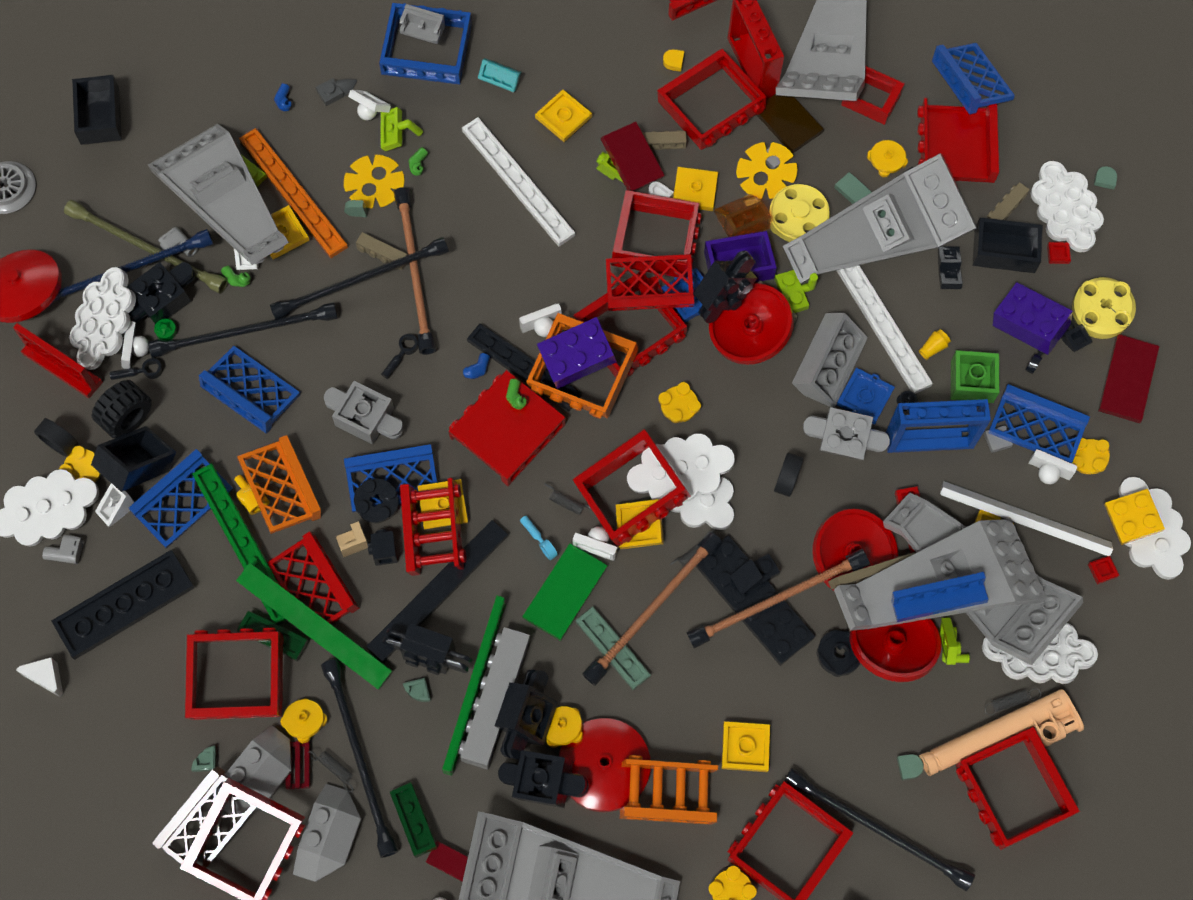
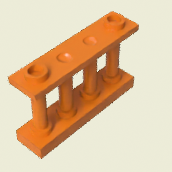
[620,755,718,825]

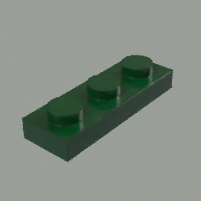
[237,611,309,662]
[390,782,437,858]

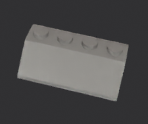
[792,313,868,408]

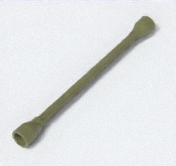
[64,200,228,294]

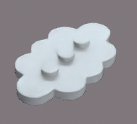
[1030,161,1104,253]
[69,267,136,370]
[627,434,735,502]
[661,444,734,530]
[0,469,99,547]
[1118,477,1191,580]
[982,623,1098,684]

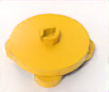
[867,140,908,177]
[658,382,701,423]
[1072,437,1110,474]
[59,446,101,483]
[280,698,328,743]
[546,706,583,748]
[708,866,757,900]

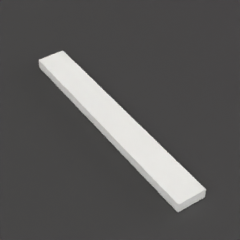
[462,117,575,247]
[837,266,933,394]
[940,481,1113,556]

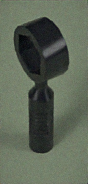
[381,334,418,379]
[1026,350,1045,374]
[110,358,163,380]

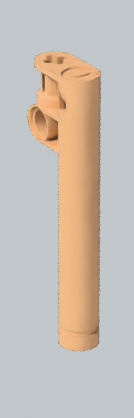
[919,689,1084,776]

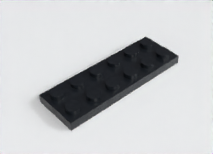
[696,535,815,666]
[51,550,194,660]

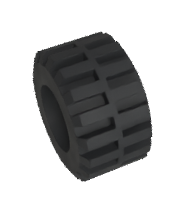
[91,380,152,438]

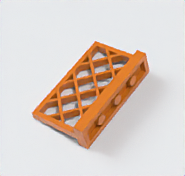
[237,435,321,534]

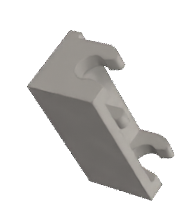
[399,4,445,44]

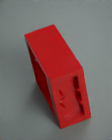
[841,66,905,125]

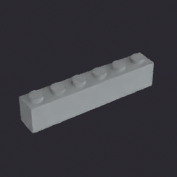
[458,627,530,770]

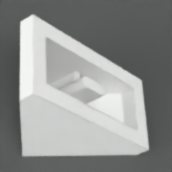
[95,483,134,527]
[16,658,63,697]

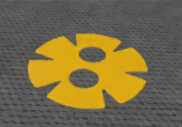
[736,142,797,199]
[344,155,404,208]

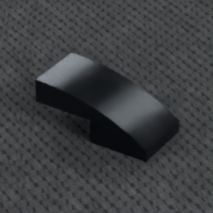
[938,246,963,289]
[1061,316,1093,352]

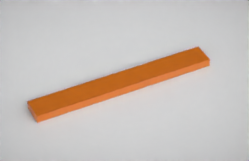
[239,128,348,258]

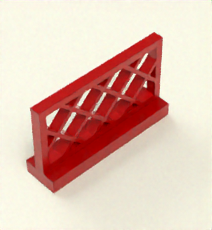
[606,254,694,312]
[13,323,103,399]
[267,531,360,624]

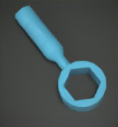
[520,516,558,561]

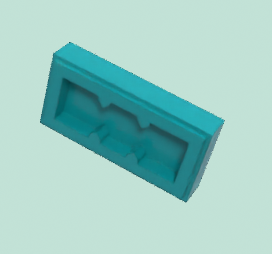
[478,58,521,92]

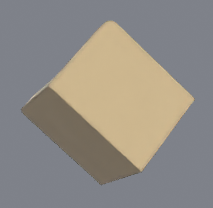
[336,521,368,557]

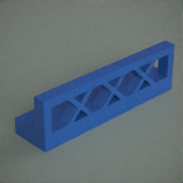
[891,572,989,622]

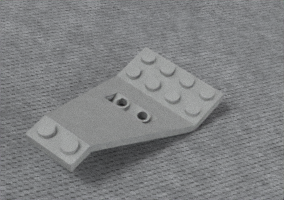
[776,0,867,101]
[148,123,289,265]

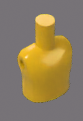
[234,474,270,515]

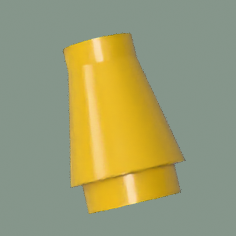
[919,329,951,360]

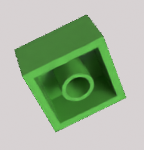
[951,350,999,403]

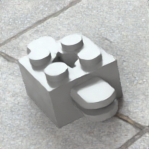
[324,381,403,445]
[803,407,890,460]

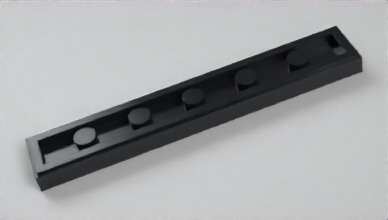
[467,323,582,412]

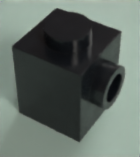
[367,529,398,566]

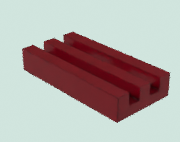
[286,741,310,790]

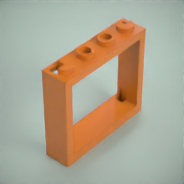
[526,313,639,419]

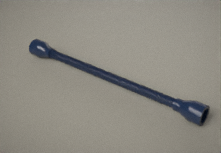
[47,229,214,308]

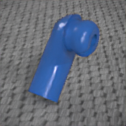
[274,83,292,111]
[463,353,490,379]

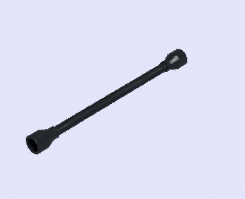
[270,237,449,320]
[148,302,338,358]
[321,659,398,858]
[785,768,975,891]

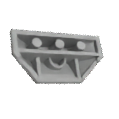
[213,725,292,814]
[293,784,361,882]

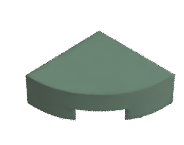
[403,678,430,702]
[191,746,217,772]

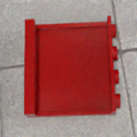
[917,98,999,183]
[449,370,565,486]

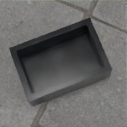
[72,75,122,145]
[972,217,1043,273]
[91,426,176,492]

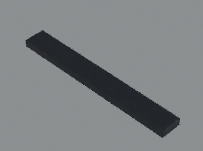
[366,520,508,663]

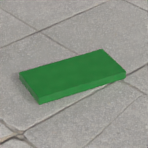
[522,543,608,641]

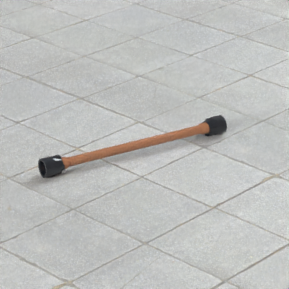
[393,187,436,355]
[582,531,723,686]
[686,548,870,648]

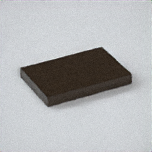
[757,94,824,154]

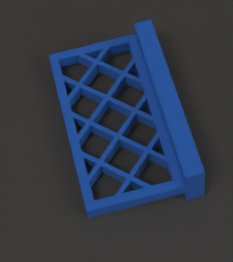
[932,43,1015,114]
[199,346,300,434]
[988,384,1090,463]
[344,444,437,512]
[129,449,233,548]

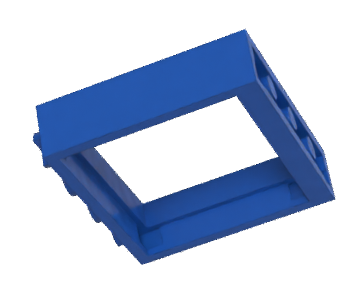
[379,3,472,85]
[885,399,991,453]

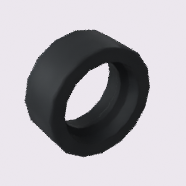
[34,418,78,457]
[774,453,804,497]

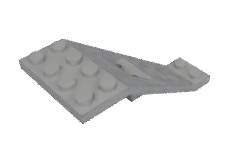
[783,153,977,284]
[883,493,1084,665]
[834,519,1047,631]
[459,811,680,900]

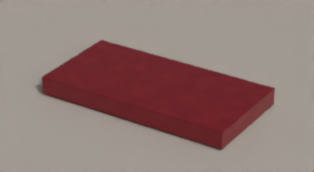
[1098,334,1160,424]

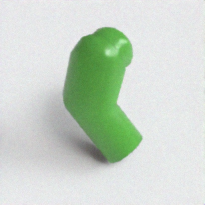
[408,147,428,176]
[221,265,251,287]
[506,379,527,409]

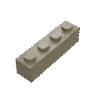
[642,130,686,150]
[987,182,1030,220]
[356,232,408,270]

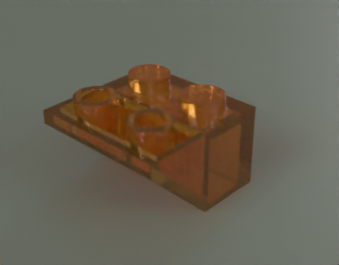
[714,194,772,237]

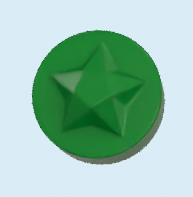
[154,319,177,341]

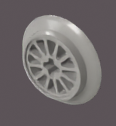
[0,161,36,214]

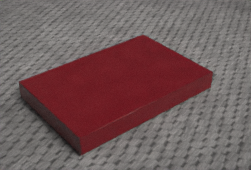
[600,121,665,191]

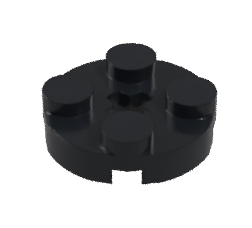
[354,479,399,524]
[816,630,861,677]

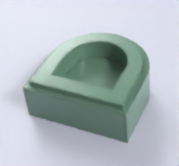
[1094,166,1117,190]
[344,200,368,217]
[897,754,923,781]

